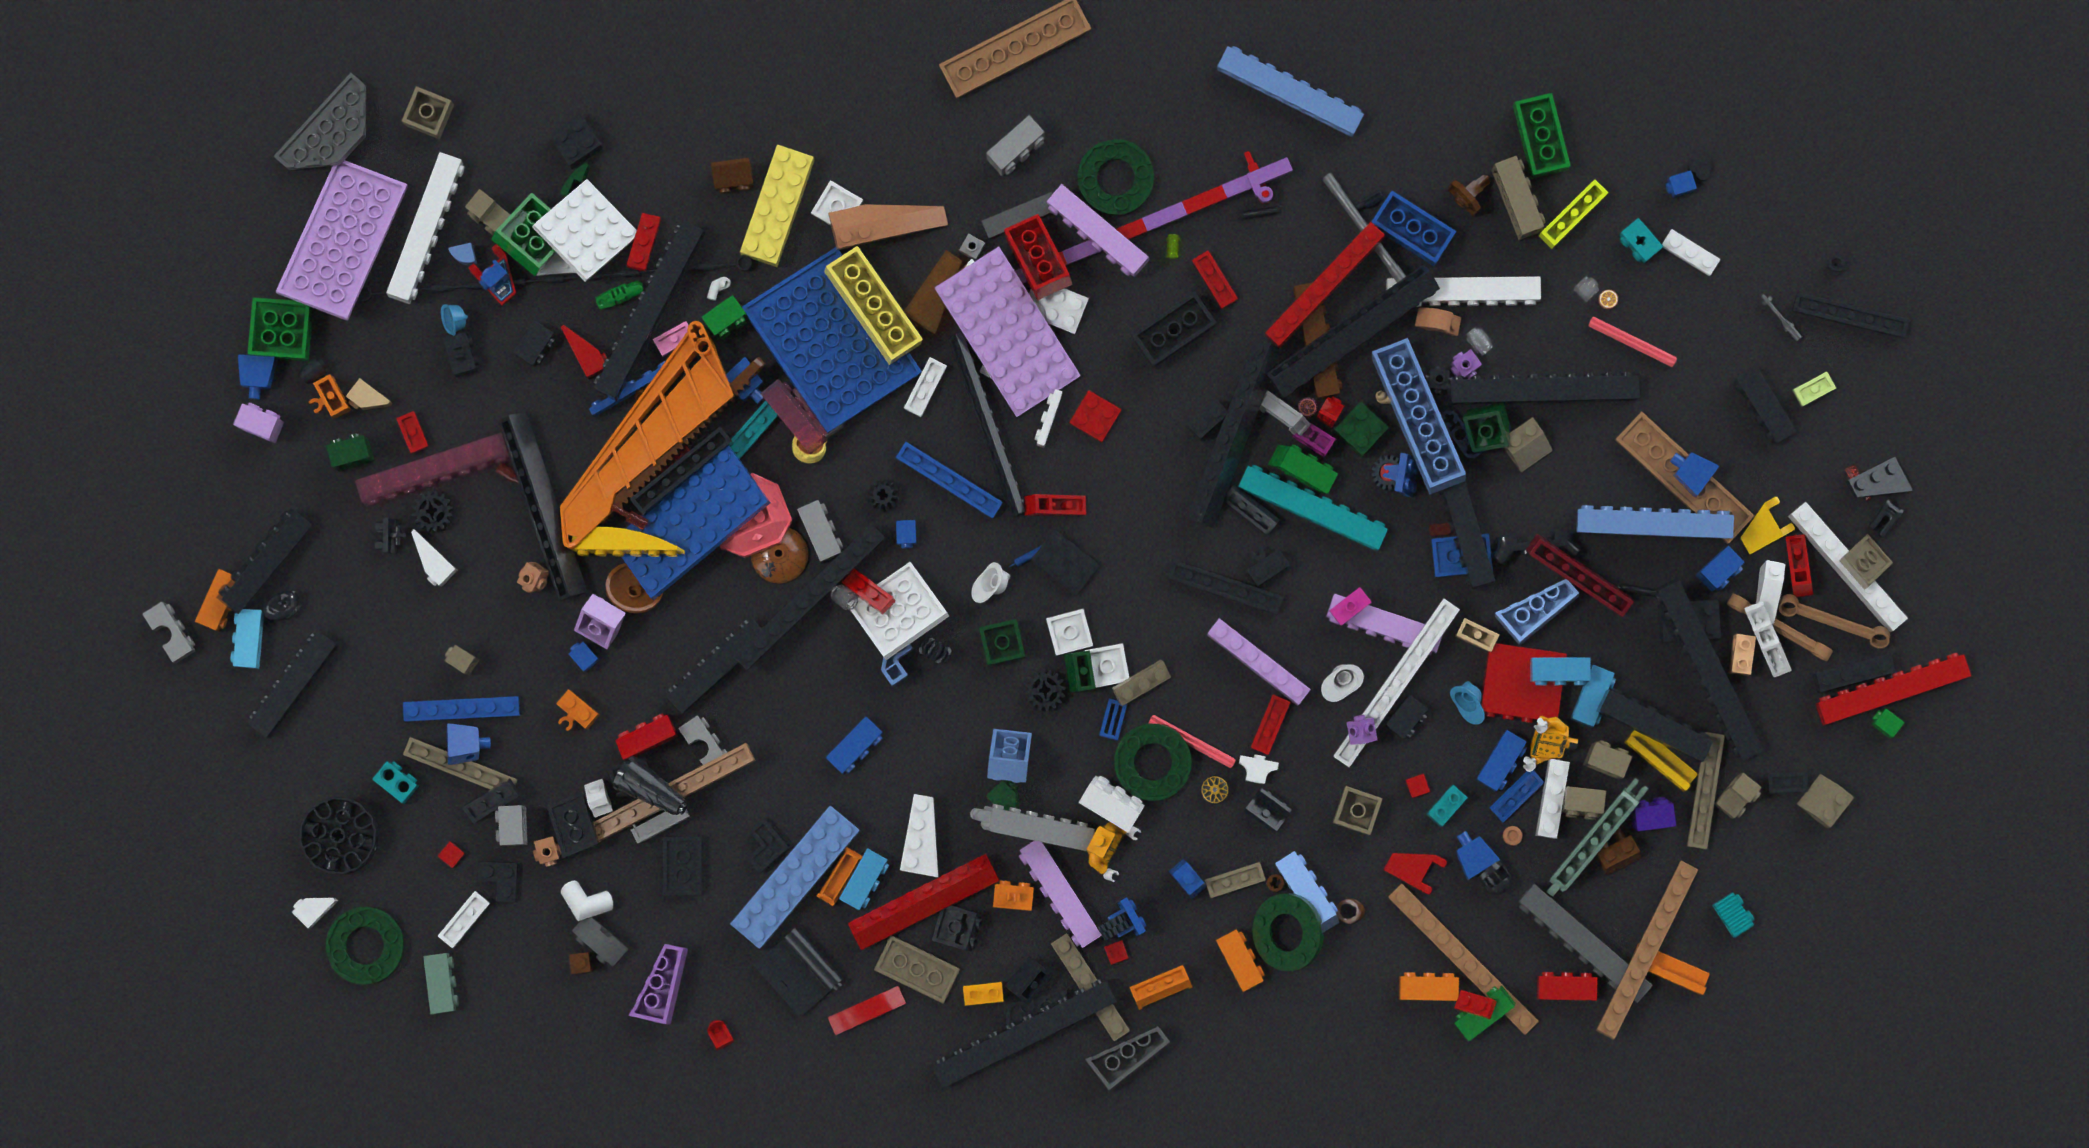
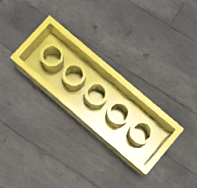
[740,145,815,267]
[824,246,923,365]

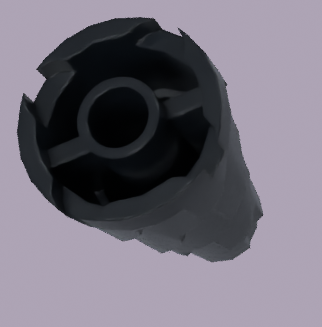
[613,755,688,815]

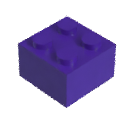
[1630,797,1676,831]

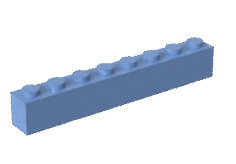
[1217,46,1364,138]

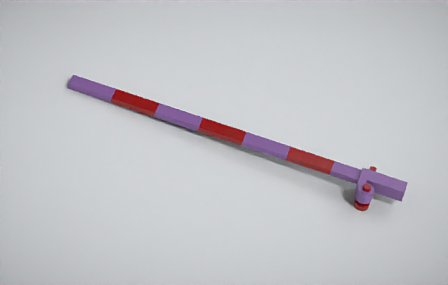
[1015,151,1293,284]

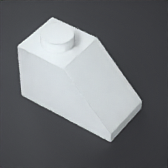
[292,898,338,929]

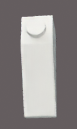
[411,530,458,587]
[1756,560,1785,624]

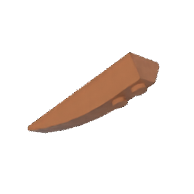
[828,204,948,250]

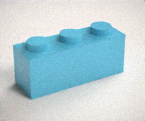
[230,609,264,669]

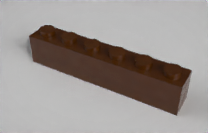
[1293,282,1343,400]

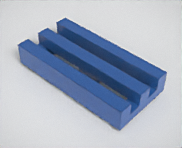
[1099,699,1127,741]

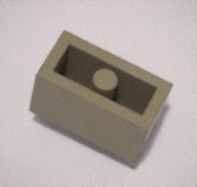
[445,645,479,676]

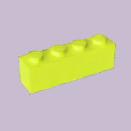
[1539,180,1609,249]

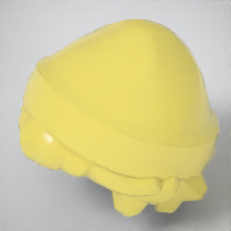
[792,431,827,463]

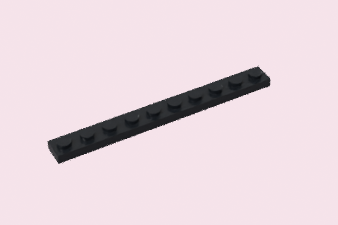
[949,332,1025,518]

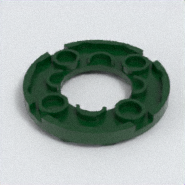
[1078,139,1154,215]
[1114,723,1191,801]
[1252,893,1324,971]
[326,907,404,984]

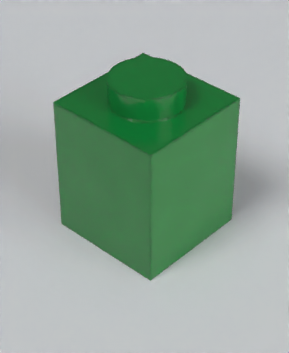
[1871,708,1905,739]

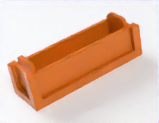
[817,847,863,906]
[1130,965,1193,1010]

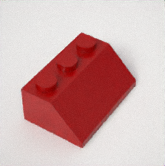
[615,713,679,761]

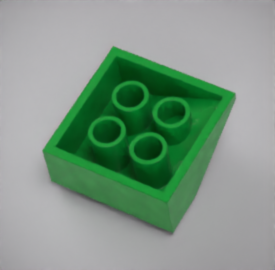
[491,193,557,276]
[248,297,313,362]

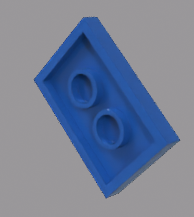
[1431,533,1493,578]

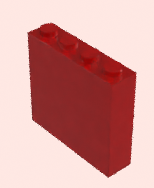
[1480,643,1567,723]

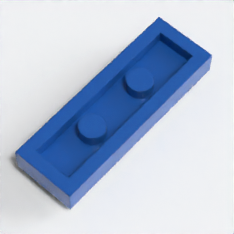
[1489,770,1544,822]

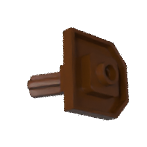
[1447,175,1491,217]

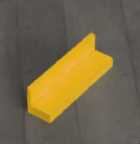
[1624,730,1698,792]

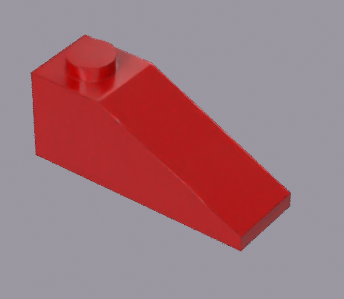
[561,325,607,380]
[1316,397,1344,428]
[1024,494,1086,516]
[1786,534,1813,597]

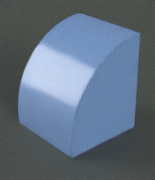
[449,243,477,265]

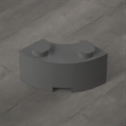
[572,917,628,966]

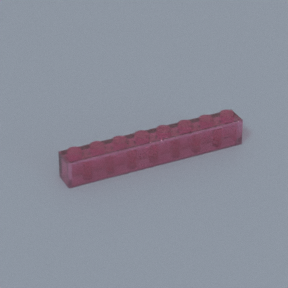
[355,433,510,506]

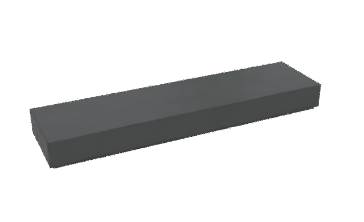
[982,192,1053,239]

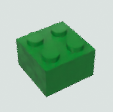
[702,295,748,341]

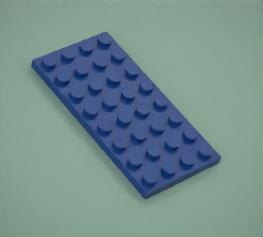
[622,446,771,600]

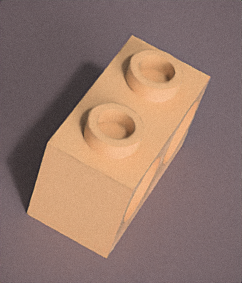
[1728,634,1756,676]

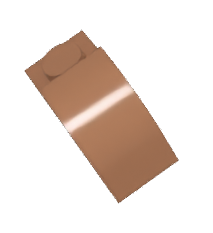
[1415,308,1461,336]

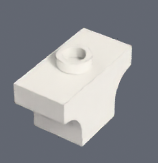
[1239,755,1279,784]
[584,779,613,817]

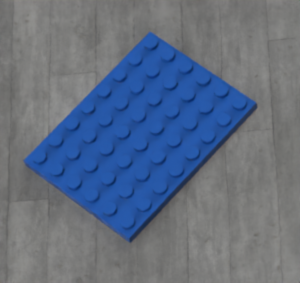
[742,247,922,434]

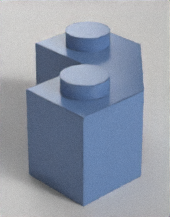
[881,644,913,687]

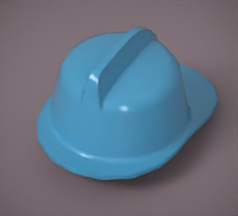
[441,304,468,336]
[1450,681,1485,724]

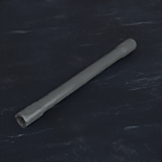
[1322,173,1406,282]

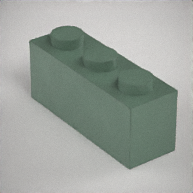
[423,953,459,1014]

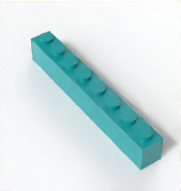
[1238,465,1388,551]

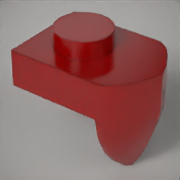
[707,1020,734,1051]

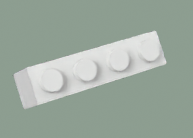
[1535,759,1570,839]

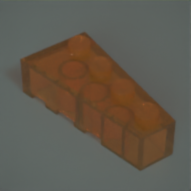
[904,250,962,337]

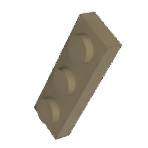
[1112,660,1171,706]
[1205,862,1266,898]

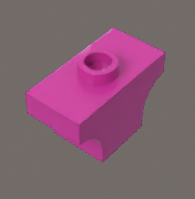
[1329,587,1372,626]

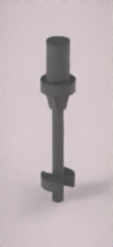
[1761,294,1802,341]

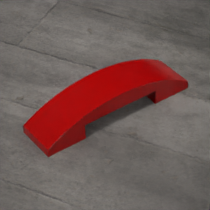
[828,986,906,1035]

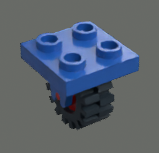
[1371,453,1419,498]
[1098,897,1147,941]

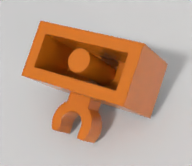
[309,374,351,419]
[556,689,600,731]
[993,881,1034,911]

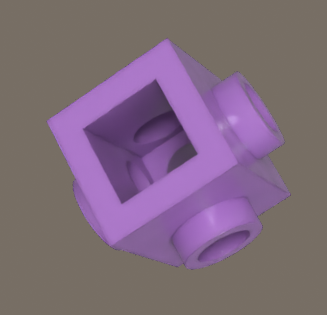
[1451,349,1482,379]
[1346,715,1377,745]

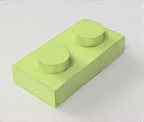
[1792,372,1836,407]

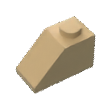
[346,378,393,410]
[1455,618,1499,652]

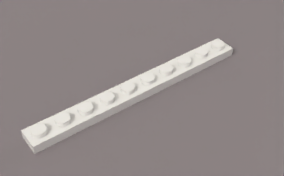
[1333,598,1460,767]

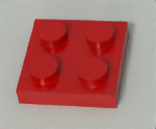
[1069,390,1122,443]

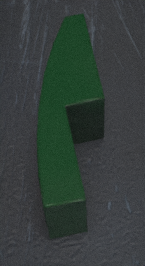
[560,163,590,198]

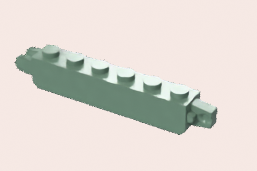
[1547,778,1648,897]

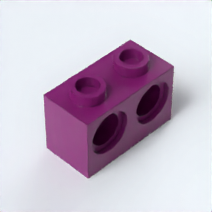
[1292,422,1336,457]

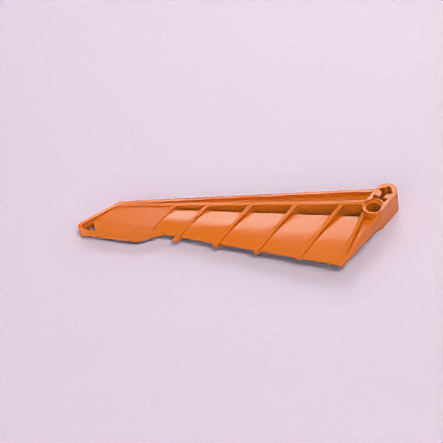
[560,321,734,550]

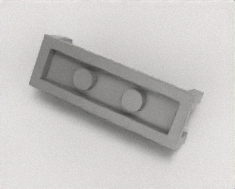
[1259,390,1311,436]
[631,809,690,844]

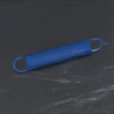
[1009,545,1042,567]

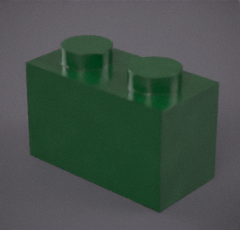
[1064,650,1096,692]

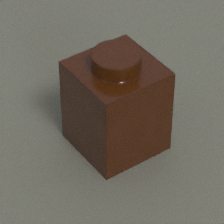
[569,952,593,974]

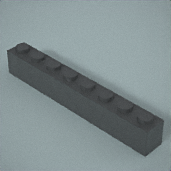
[1518,884,1653,1003]

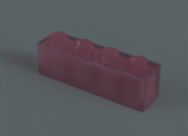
[760,379,828,454]

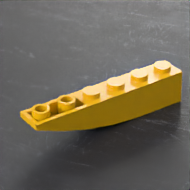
[572,527,685,557]

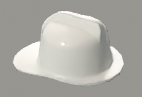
[971,562,1011,603]
[1321,665,1364,702]

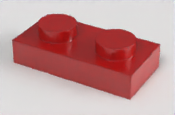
[396,411,429,454]
[1454,990,1497,1019]

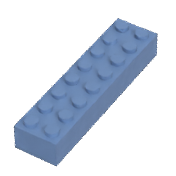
[1372,338,1466,495]
[1576,505,1734,539]
[730,805,860,949]

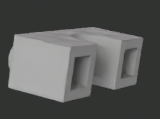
[143,602,195,663]
[678,715,727,765]

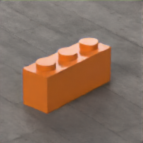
[195,569,232,632]
[1216,929,1265,992]
[1399,972,1459,1001]

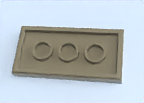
[874,935,960,1004]

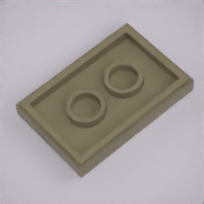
[1839,534,1893,590]

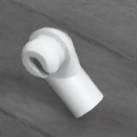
[707,277,731,301]

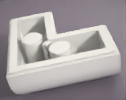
[561,880,613,921]

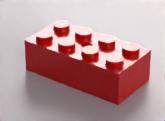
[1004,214,1072,300]

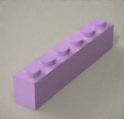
[1047,184,1149,277]
[1326,594,1443,656]
[1207,618,1311,706]
[1019,840,1102,948]

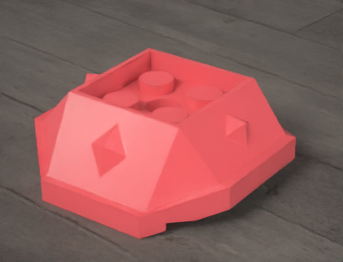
[720,473,793,558]

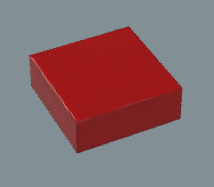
[1405,774,1430,798]
[438,841,465,868]
[1104,940,1129,965]

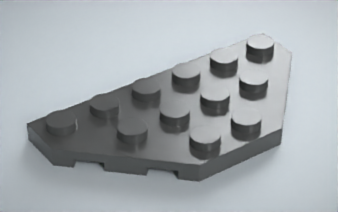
[274,73,366,170]

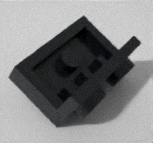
[1244,788,1292,834]

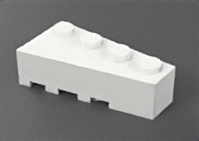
[900,794,939,878]

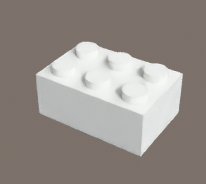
[1079,775,1145,833]

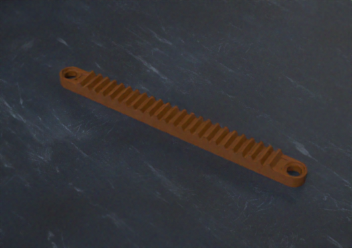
[600,357,766,525]

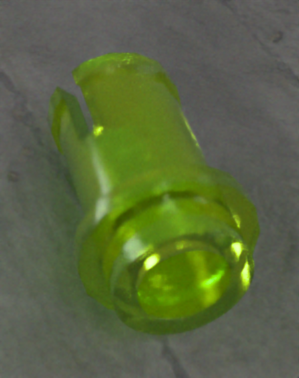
[1166,234,1181,258]

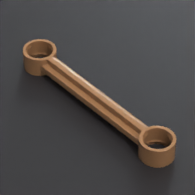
[1727,594,1833,661]
[1779,594,1890,648]

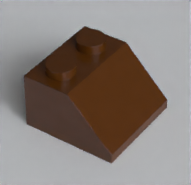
[711,158,754,194]

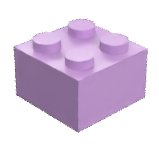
[233,403,284,443]
[574,594,626,649]

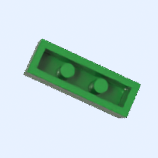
[1454,985,1516,1041]

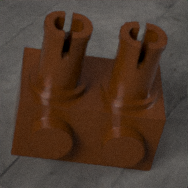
[1597,826,1641,876]

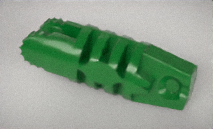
[595,281,644,309]

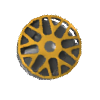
[1201,776,1228,804]

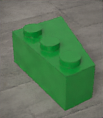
[1268,444,1338,494]

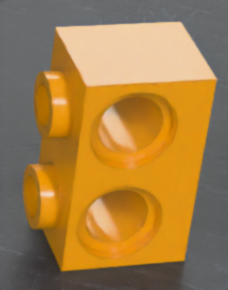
[963,982,1004,1006]

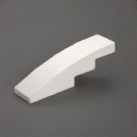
[1744,601,1792,677]

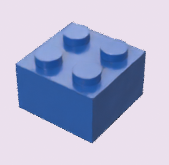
[1696,546,1745,592]

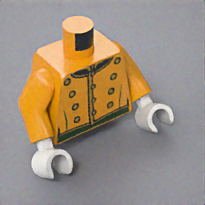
[1523,716,1578,772]
[1087,822,1141,882]

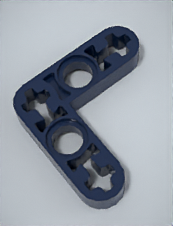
[1441,410,1511,459]

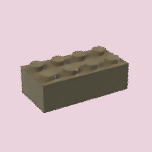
[1491,156,1545,240]

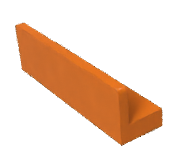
[1633,943,1710,995]

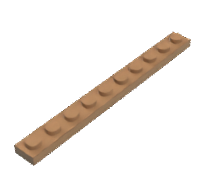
[593,743,755,842]
[1596,861,1698,1039]
[1388,883,1539,1035]

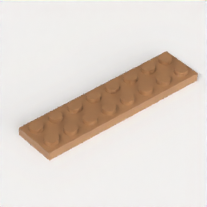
[939,0,1091,99]
[1615,411,1754,544]

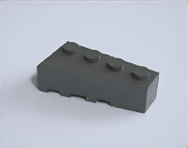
[1085,1027,1172,1091]

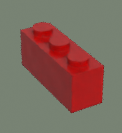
[1537,972,1597,1001]

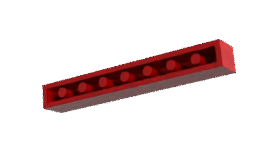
[1265,222,1385,348]
[1815,653,1971,725]
[848,854,999,950]

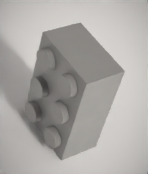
[986,115,1045,176]

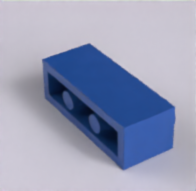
[826,717,883,774]
[1476,730,1527,792]

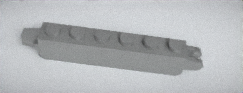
[970,804,1095,851]

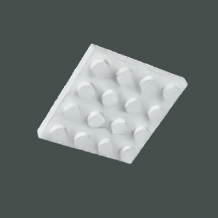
[532,179,637,282]
[847,562,949,660]

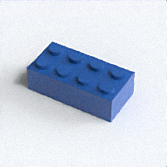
[1372,191,1456,266]

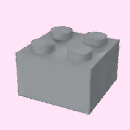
[495,805,528,846]

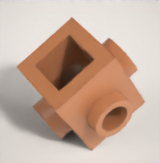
[517,562,549,593]
[533,836,561,867]

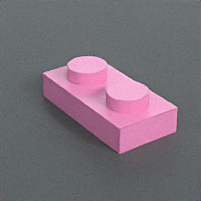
[653,321,688,357]

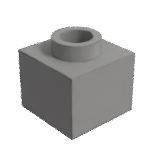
[959,233,985,260]

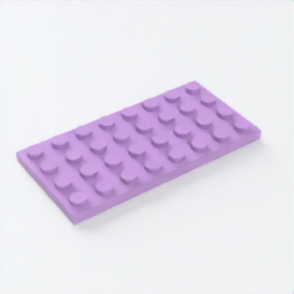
[276,160,408,321]
[934,247,1081,417]

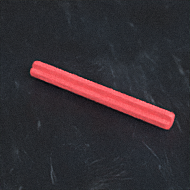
[1588,317,1677,367]
[1149,715,1236,768]

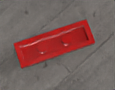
[627,213,661,272]
[1192,250,1238,309]
[842,569,895,615]
[1250,695,1290,755]

